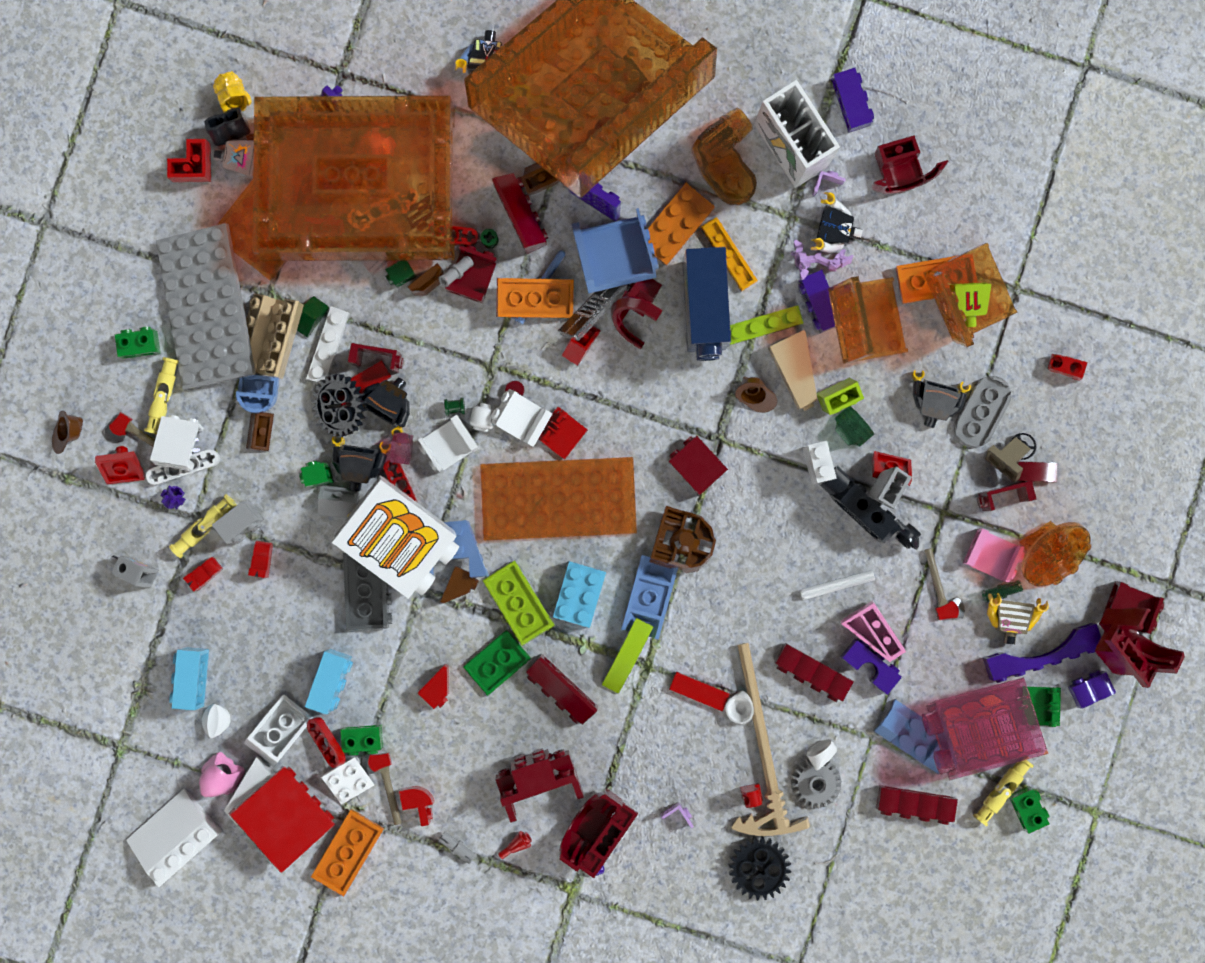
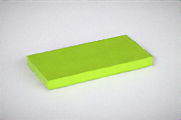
[482,560,555,646]

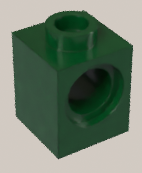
[385,258,417,288]

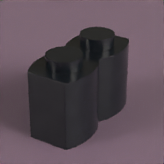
[204,107,251,146]

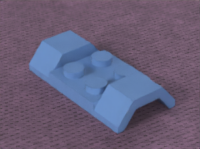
[622,555,678,640]
[874,699,955,774]

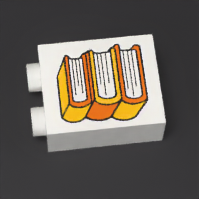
[332,475,459,599]

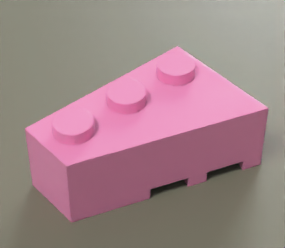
[841,600,906,662]

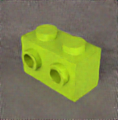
[816,377,864,415]

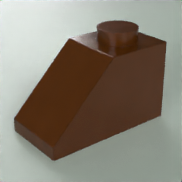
[440,566,479,603]

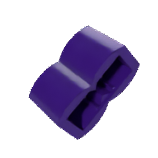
[1068,669,1116,709]

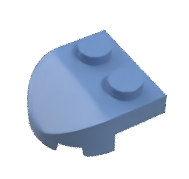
[236,375,279,413]

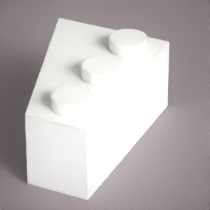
[224,756,276,826]

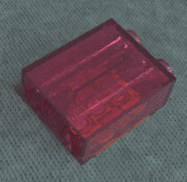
[922,677,1048,781]

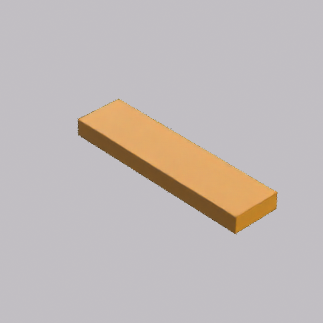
[701,217,758,292]

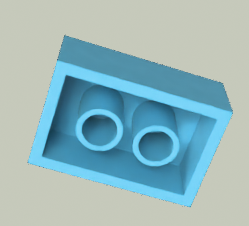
[553,561,606,628]
[169,647,209,710]
[305,649,353,715]

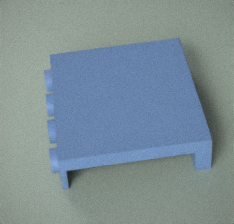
[572,208,659,293]

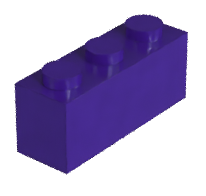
[831,68,874,133]
[798,270,844,334]

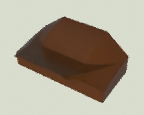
[520,159,563,196]
[408,263,444,295]

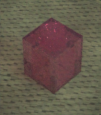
[390,433,414,465]

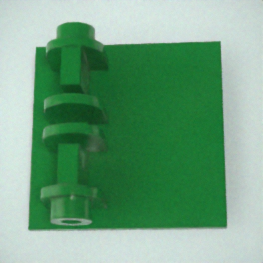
[1021,686,1061,727]

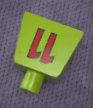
[950,282,991,327]

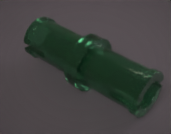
[982,580,1023,603]

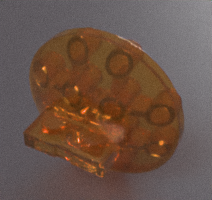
[1019,521,1091,586]

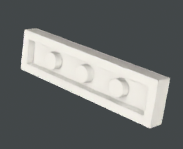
[306,307,350,383]

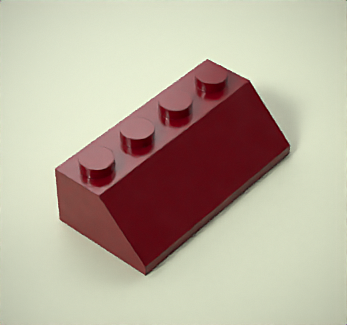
[492,173,549,254]
[526,654,598,725]

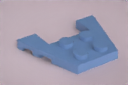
[430,520,489,578]

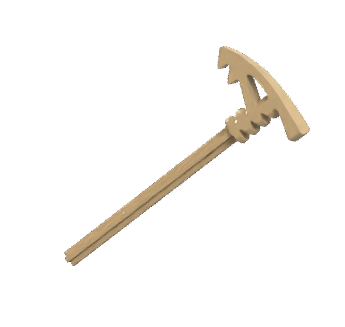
[732,643,810,836]

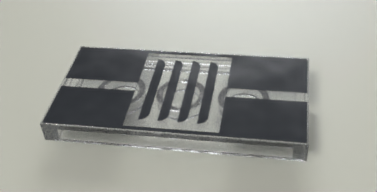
[558,284,630,341]

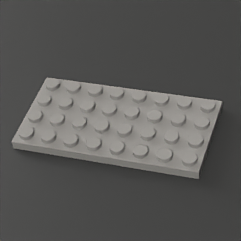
[156,223,256,390]

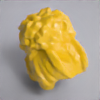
[213,71,252,112]

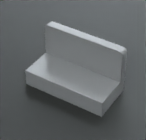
[317,485,360,518]

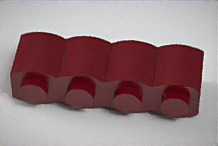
[774,643,854,703]
[876,785,958,825]

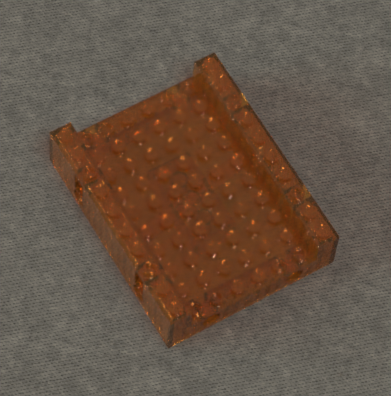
[464,0,717,198]
[253,96,455,261]

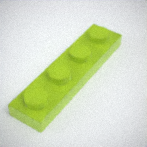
[730,305,803,345]

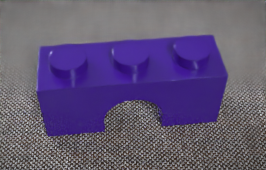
[840,639,902,695]

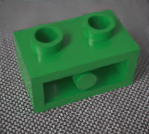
[114,327,161,359]
[299,461,334,488]
[341,725,383,756]
[1009,786,1050,834]

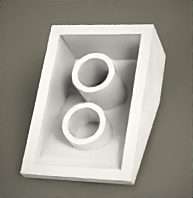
[244,694,313,767]

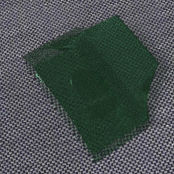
[834,406,874,447]

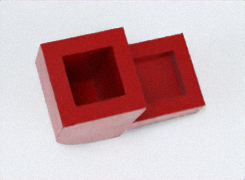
[399,786,435,827]

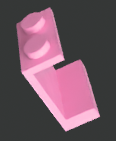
[963,528,1025,583]

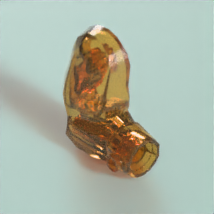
[691,107,757,205]

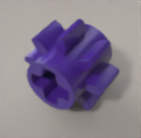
[160,485,186,510]

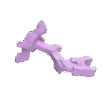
[791,240,854,280]

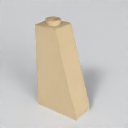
[768,330,817,411]

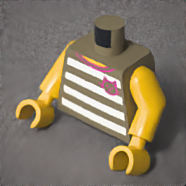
[987,593,1049,645]

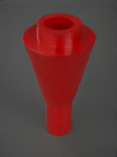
[498,831,532,859]

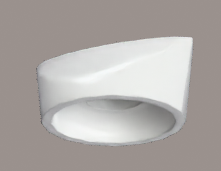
[726,690,754,725]
[202,704,231,738]
[807,739,837,771]

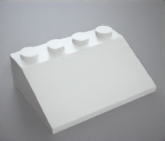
[126,788,222,887]

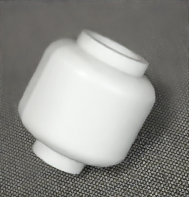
[470,403,494,432]

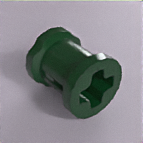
[480,229,499,249]
[444,397,465,416]

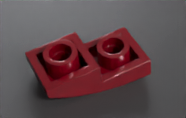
[1017,462,1057,483]

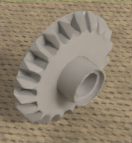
[791,759,842,809]

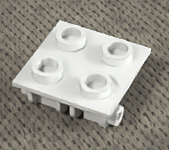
[321,757,374,805]

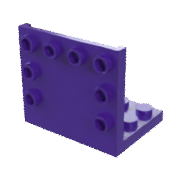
[567,116,621,222]

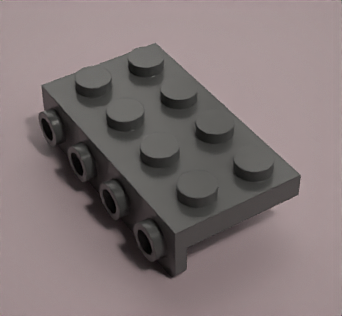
[343,553,392,630]

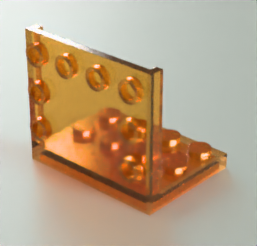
[923,243,1018,347]
[828,276,908,364]

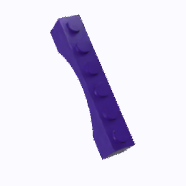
[982,623,1101,683]

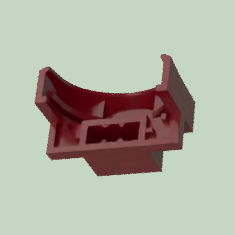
[1095,608,1185,688]
[495,748,584,823]
[559,788,638,878]

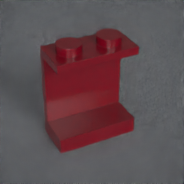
[445,244,497,304]
[348,343,404,373]
[668,436,728,496]
[977,481,1037,511]
[1102,581,1164,634]

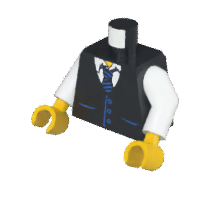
[811,192,863,253]

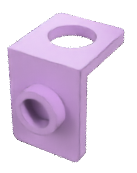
[812,171,845,196]
[660,802,694,828]

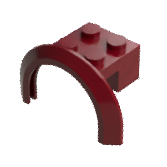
[872,135,949,195]
[611,278,663,350]

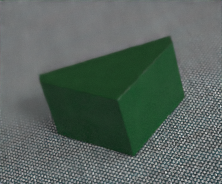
[297,296,330,338]

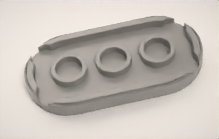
[954,376,1011,448]

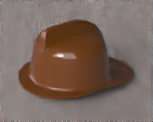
[735,376,778,413]
[52,410,83,454]

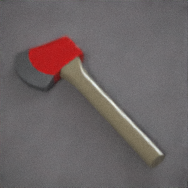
[105,412,155,447]
[924,548,965,620]
[362,752,402,825]

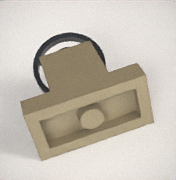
[985,433,1037,483]

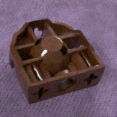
[649,506,716,574]

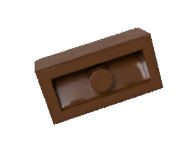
[246,412,274,452]

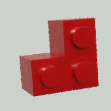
[167,139,211,182]

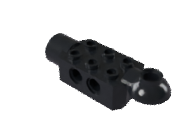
[819,465,921,550]

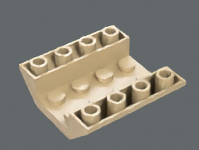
[246,294,304,379]

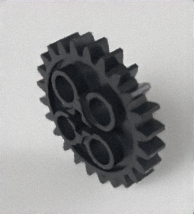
[312,374,367,437]
[728,836,792,901]

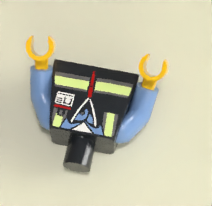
[455,30,514,78]

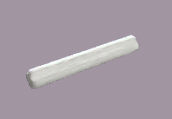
[800,571,875,600]

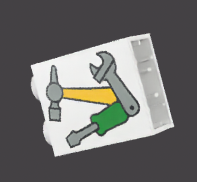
[754,80,840,188]

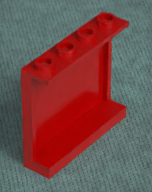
[228,766,335,873]

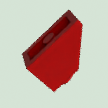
[562,322,601,366]
[418,664,449,709]

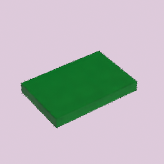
[463,630,532,696]

